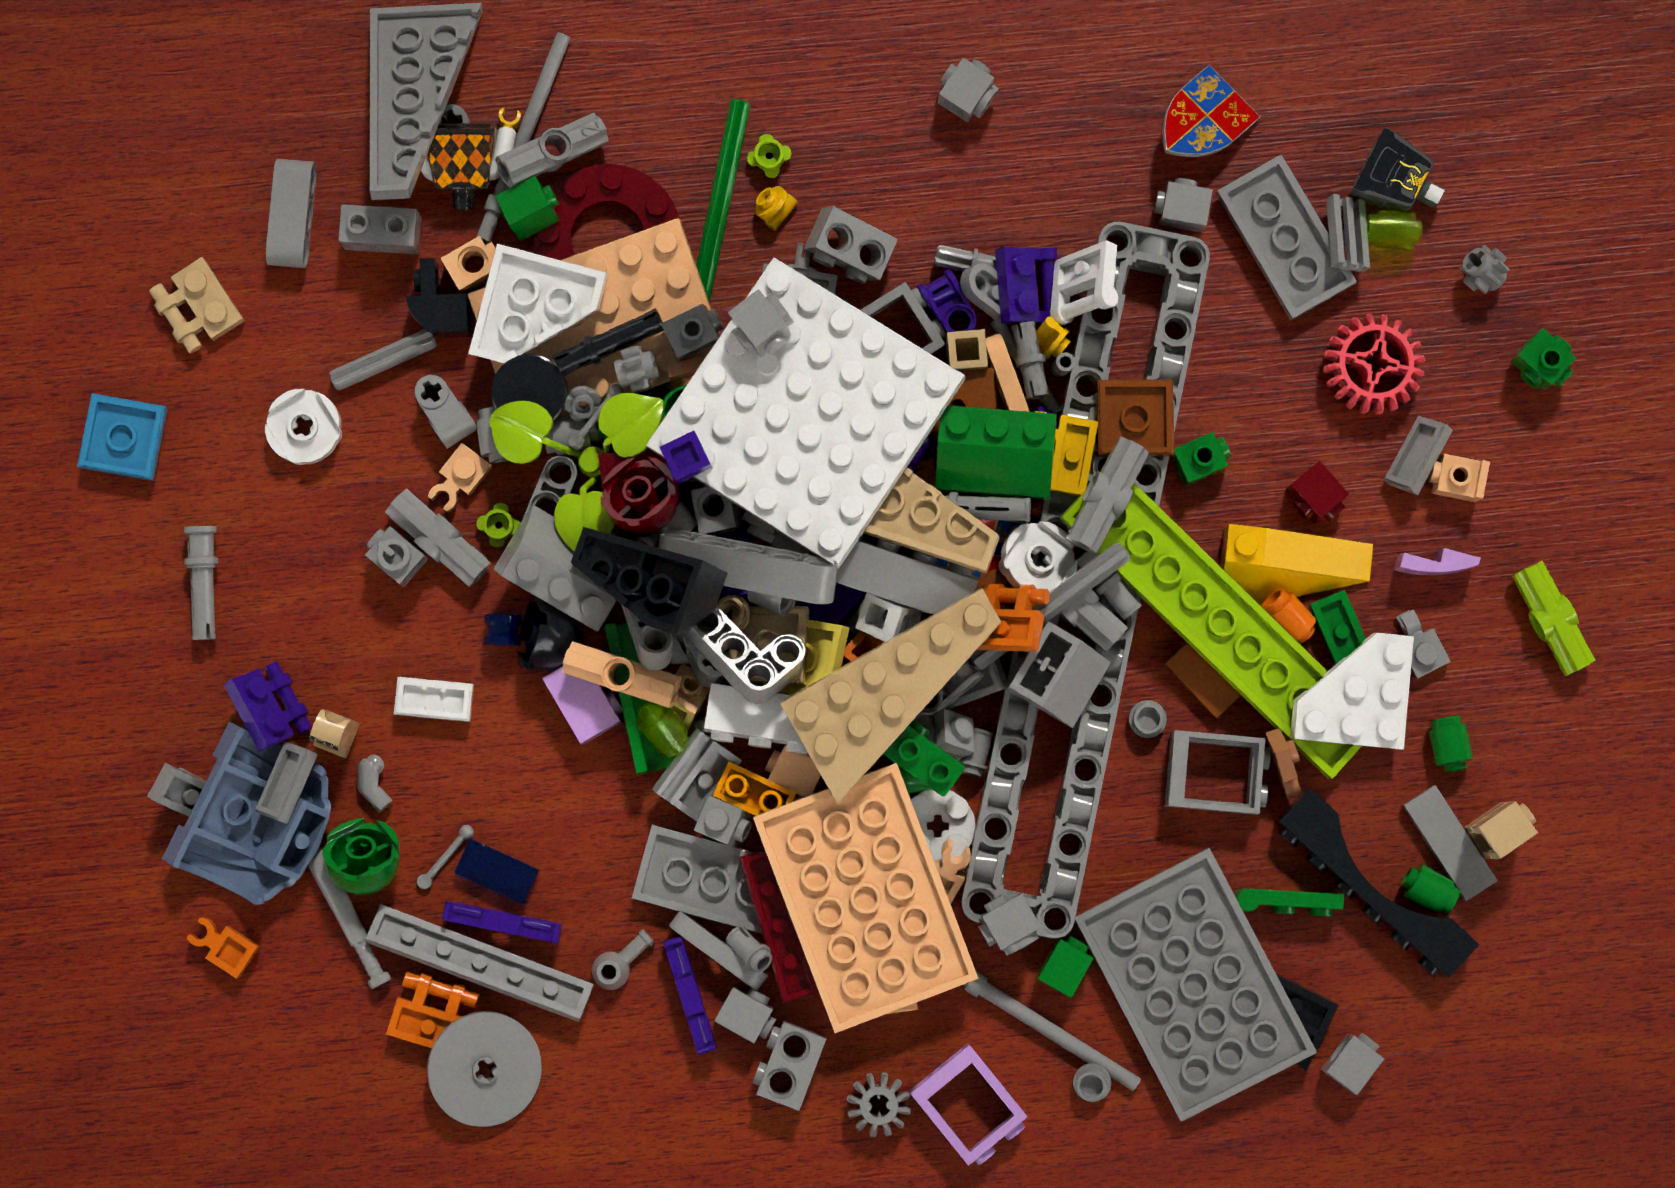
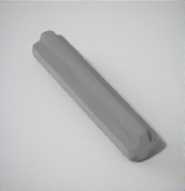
[329,329,436,390]

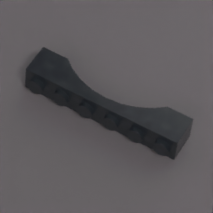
[1275,788,1480,978]

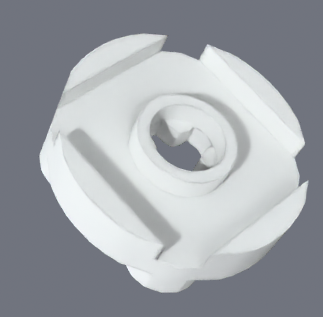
[265,389,342,465]
[999,521,1077,592]
[911,790,976,861]

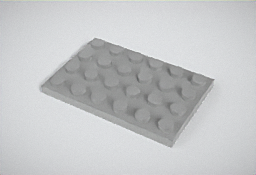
[1075,847,1317,1122]

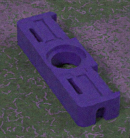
[442,901,563,943]
[663,936,717,1055]

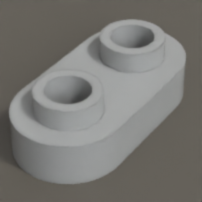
[960,263,1001,323]

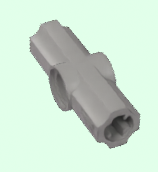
[495,113,609,188]
[1066,437,1149,554]
[385,488,491,588]

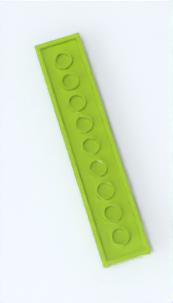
[1059,483,1362,779]

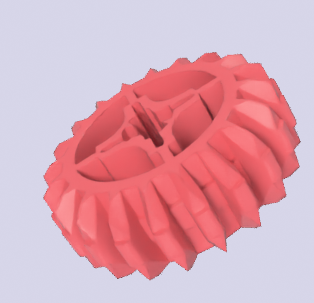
[1323,314,1425,415]

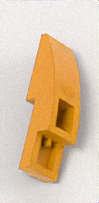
[712,761,803,816]

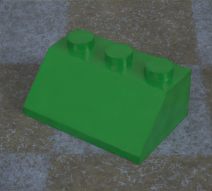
[936,405,1056,500]

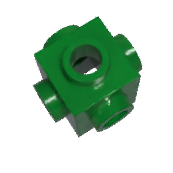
[1510,328,1577,391]

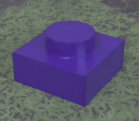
[660,430,712,484]

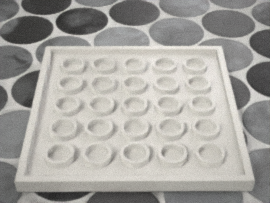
[646,258,965,569]

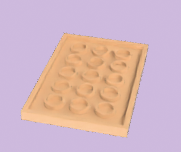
[468,218,720,417]
[753,763,979,1033]

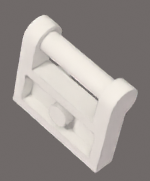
[1050,240,1118,326]

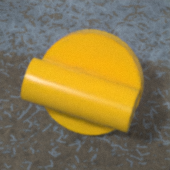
[755,186,798,231]
[1036,317,1071,360]

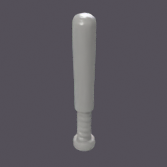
[308,847,391,989]

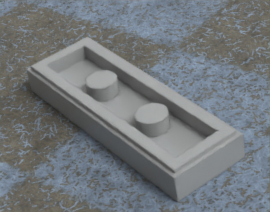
[1402,785,1498,901]

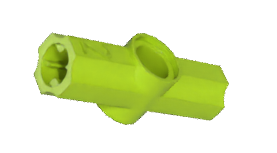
[1512,561,1596,676]

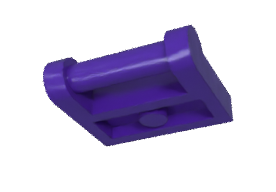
[995,247,1058,325]

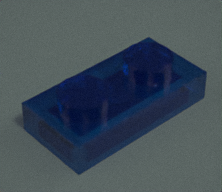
[454,838,540,904]

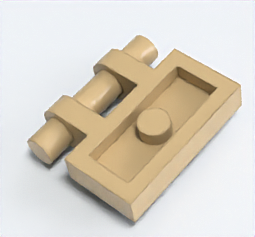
[149,257,245,354]

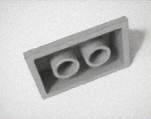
[494,504,616,632]

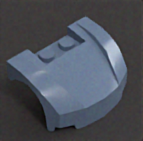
[162,722,331,905]

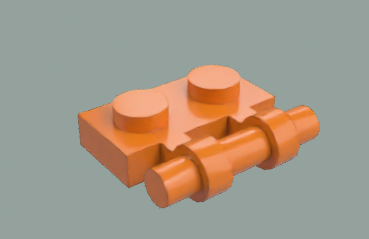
[975,584,1050,652]
[386,972,479,1048]

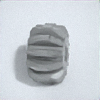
[847,1072,911,1137]

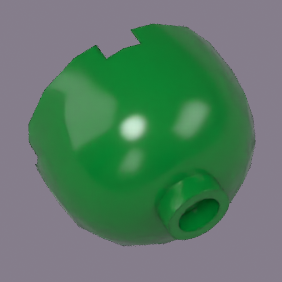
[322,818,400,895]

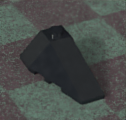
[571,527,728,636]

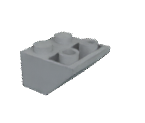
[1006,621,1111,728]

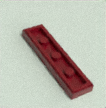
[739,849,819,1004]

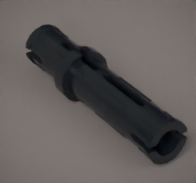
[553,308,664,376]

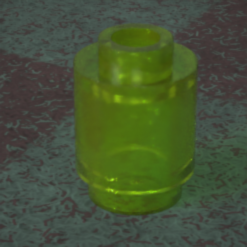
[1367,210,1422,250]
[636,702,690,757]

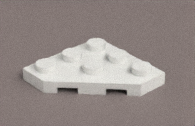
[468,244,608,363]
[1290,633,1414,750]

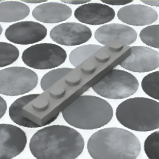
[366,904,594,1022]

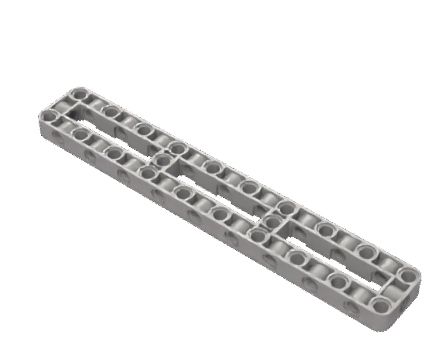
[960,222,1210,938]

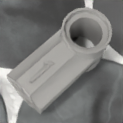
[1057,589,1128,653]

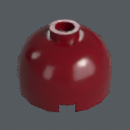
[601,457,680,535]

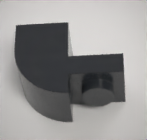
[406,258,472,338]

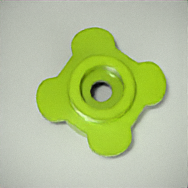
[747,134,791,178]
[476,503,521,548]

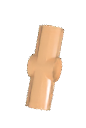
[562,641,682,708]

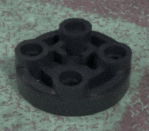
[491,354,569,422]

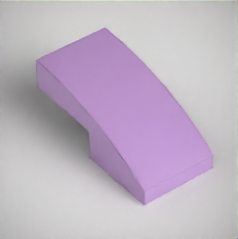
[1394,548,1481,575]

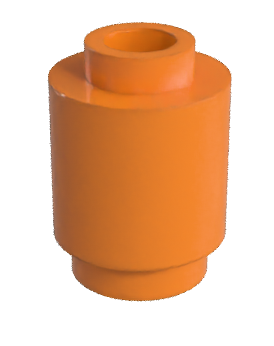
[1261,588,1316,644]

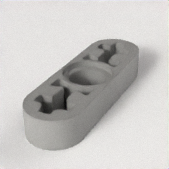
[668,911,768,991]

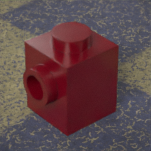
[1286,460,1349,523]

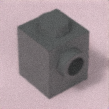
[661,304,724,359]

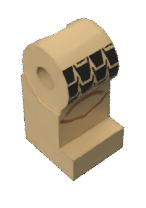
[309,709,361,758]

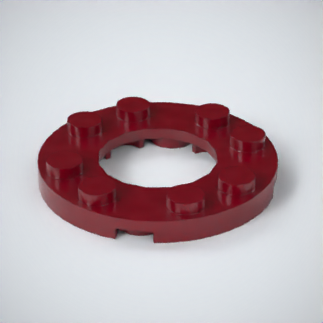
[533,164,680,260]

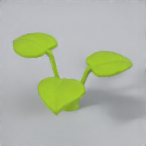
[489,393,664,552]

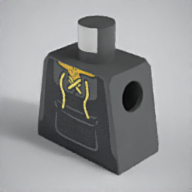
[1347,127,1445,214]

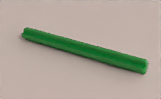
[696,99,750,303]

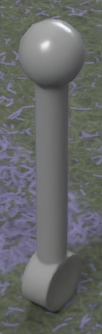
[568,384,624,450]
[417,825,474,889]

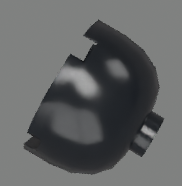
[517,596,583,672]

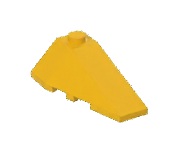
[1220,524,1373,605]

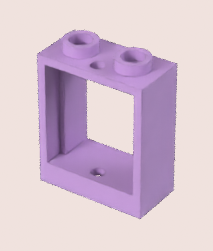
[909,1043,1028,1166]

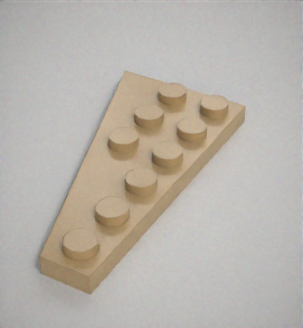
[863,467,999,574]
[780,588,1001,804]

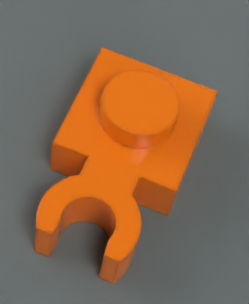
[187,917,260,979]

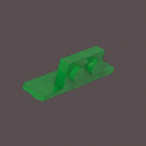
[883,720,965,797]

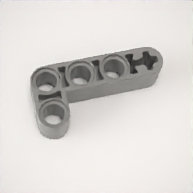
[683,605,805,704]

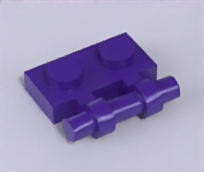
[224,661,312,752]

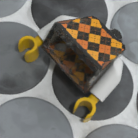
[421,108,521,210]

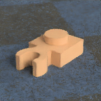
[428,443,493,513]
[933,839,971,905]

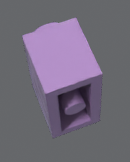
[542,666,623,745]

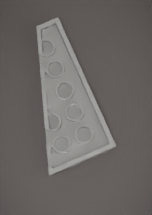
[370,3,483,200]

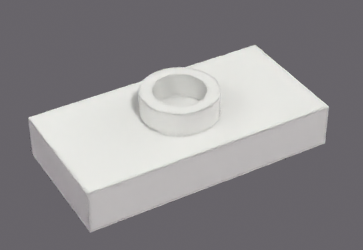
[394,677,474,722]

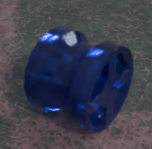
[483,614,522,647]

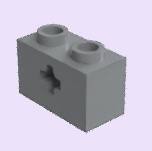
[339,204,422,254]

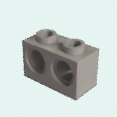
[804,206,898,284]
[752,1021,826,1111]

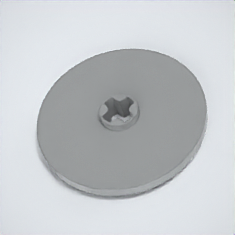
[427,1011,542,1127]

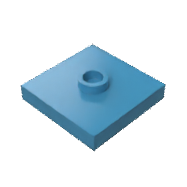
[77,393,168,481]

